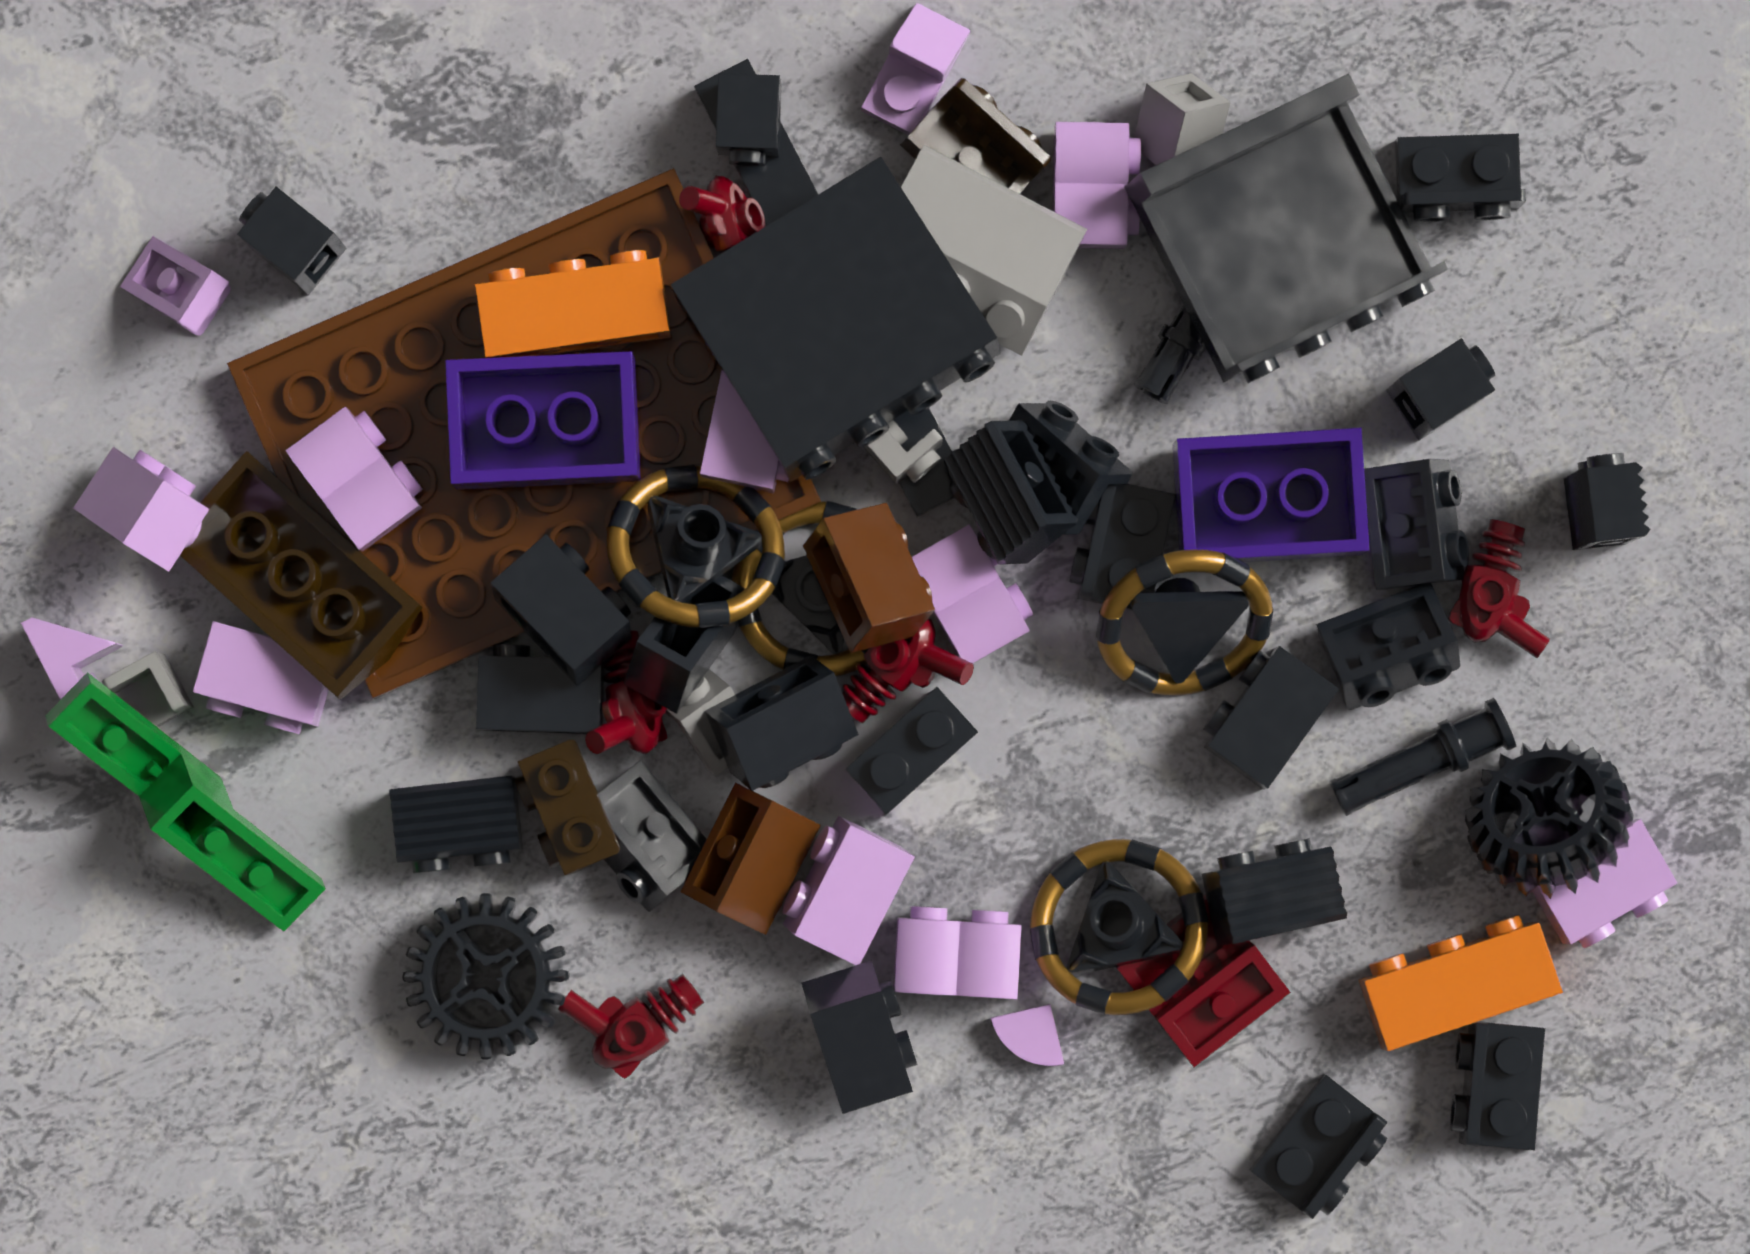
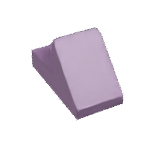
[861,3,970,135]
[120,236,231,336]
[21,617,123,700]

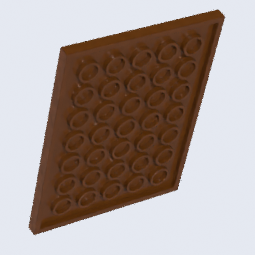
[227,168,821,699]

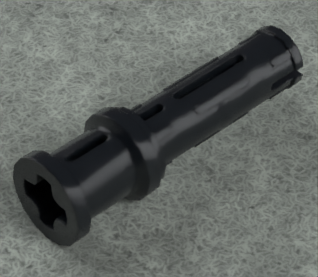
[1330,698,1517,816]

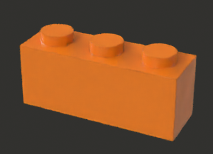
[475,250,671,358]
[1358,914,1563,1051]

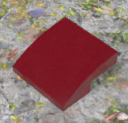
[1116,894,1291,1067]

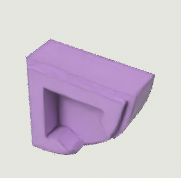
[990,1004,1064,1066]

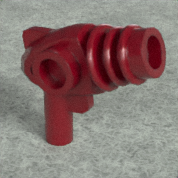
[679,175,765,252]
[1448,519,1550,659]
[842,618,974,723]
[585,630,668,754]
[557,973,705,1079]

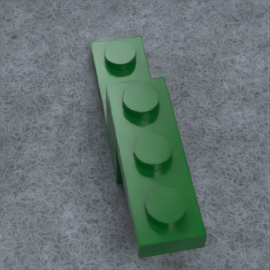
[45,672,326,932]

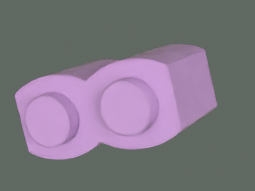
[1053,122,1141,249]
[286,407,423,551]
[912,525,1033,663]
[893,906,1021,999]

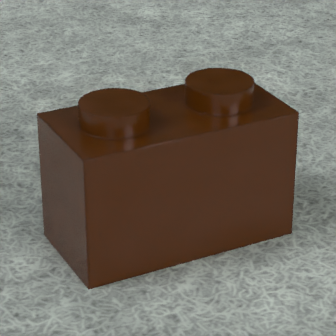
[803,502,935,653]
[681,782,821,935]

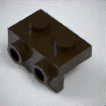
[900,78,1051,194]
[514,739,620,875]

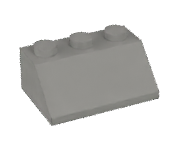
[901,145,1087,356]

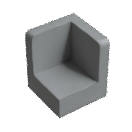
[1134,73,1231,165]
[101,651,194,727]

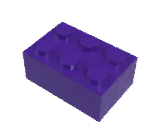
[446,351,641,490]
[1172,428,1370,562]

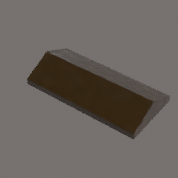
[180,451,423,700]

